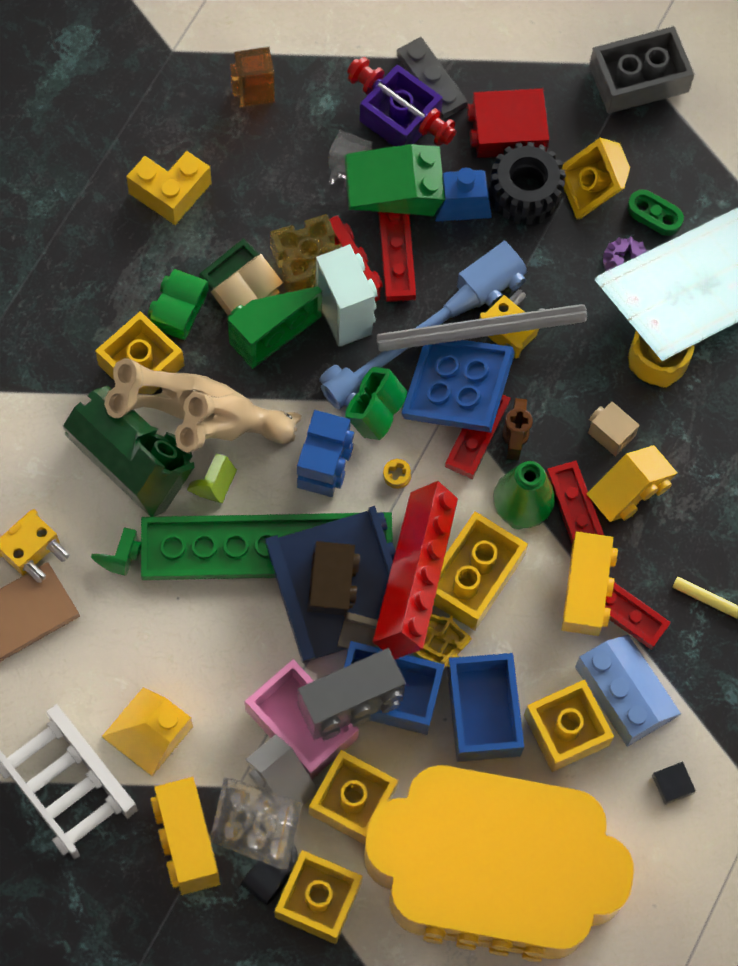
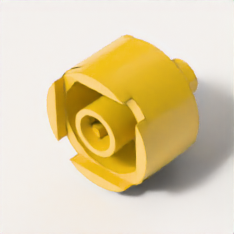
[629,330,694,387]

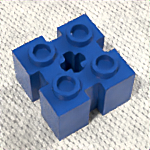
[297,410,355,498]

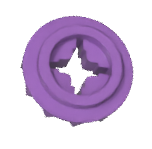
[603,236,650,273]

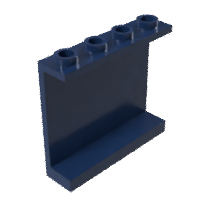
[265,506,395,663]

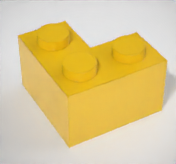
[126,151,211,225]
[587,445,677,522]

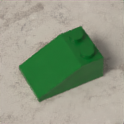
[344,144,445,216]
[228,286,322,369]

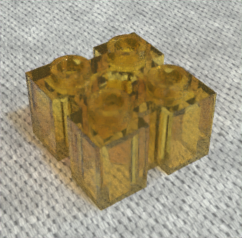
[270,214,341,292]

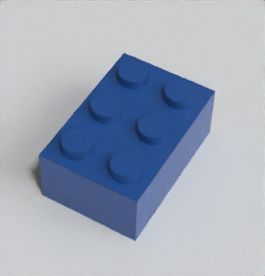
[344,641,445,735]
[447,653,524,762]

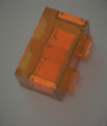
[230,47,275,107]

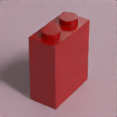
[467,88,549,158]

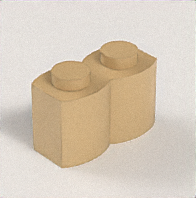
[211,254,283,316]

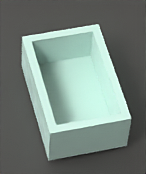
[316,244,378,347]

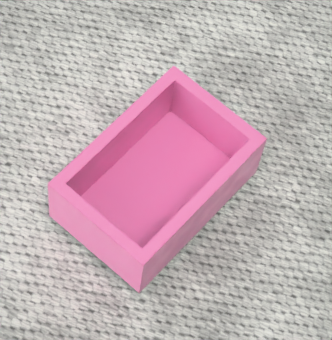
[245,659,359,779]

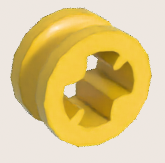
[383,459,411,489]

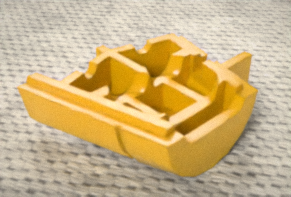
[413,613,472,668]

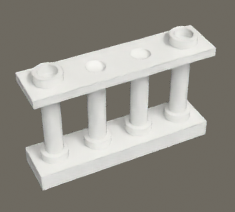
[0,704,138,860]

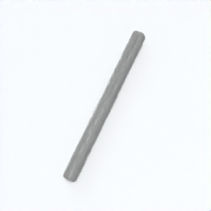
[376,304,587,352]

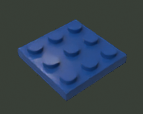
[401,340,515,433]

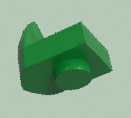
[91,527,141,576]

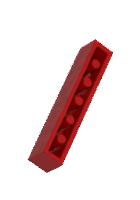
[373,481,458,660]

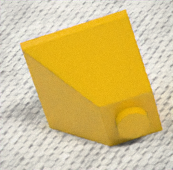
[562,138,630,219]
[102,687,193,776]

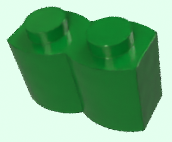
[148,269,209,340]
[345,367,407,440]

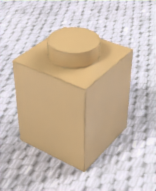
[588,401,639,457]

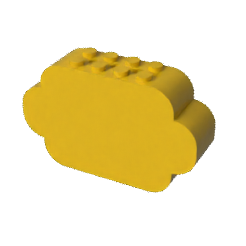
[364,765,634,962]

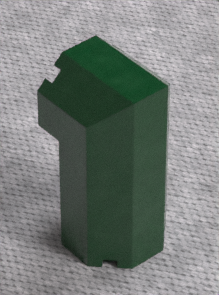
[63,386,195,517]

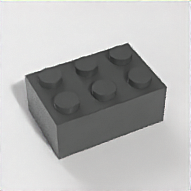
[589,26,695,114]
[298,648,406,740]

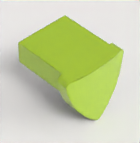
[187,453,237,504]

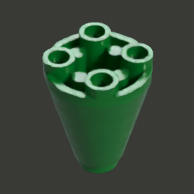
[493,461,555,530]

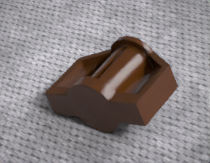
[502,398,533,461]

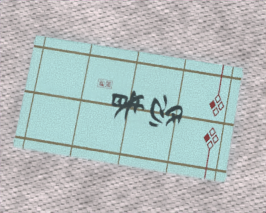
[595,208,738,361]

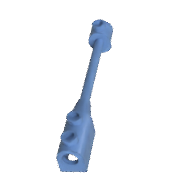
[319,240,527,410]

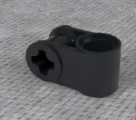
[241,840,299,905]

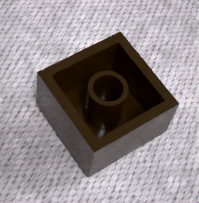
[307,541,360,615]

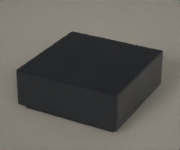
[652,761,696,805]

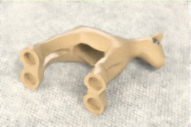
[104,358,302,453]

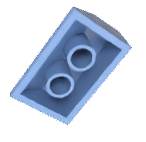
[575,634,681,747]

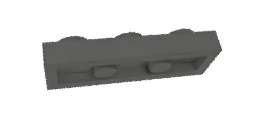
[397,37,468,120]

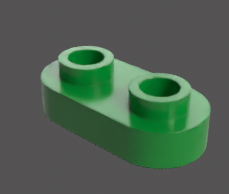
[627,190,684,236]

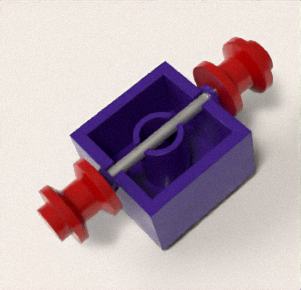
[347,57,456,147]

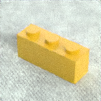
[561,531,618,636]

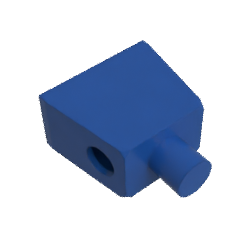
[435,168,492,221]

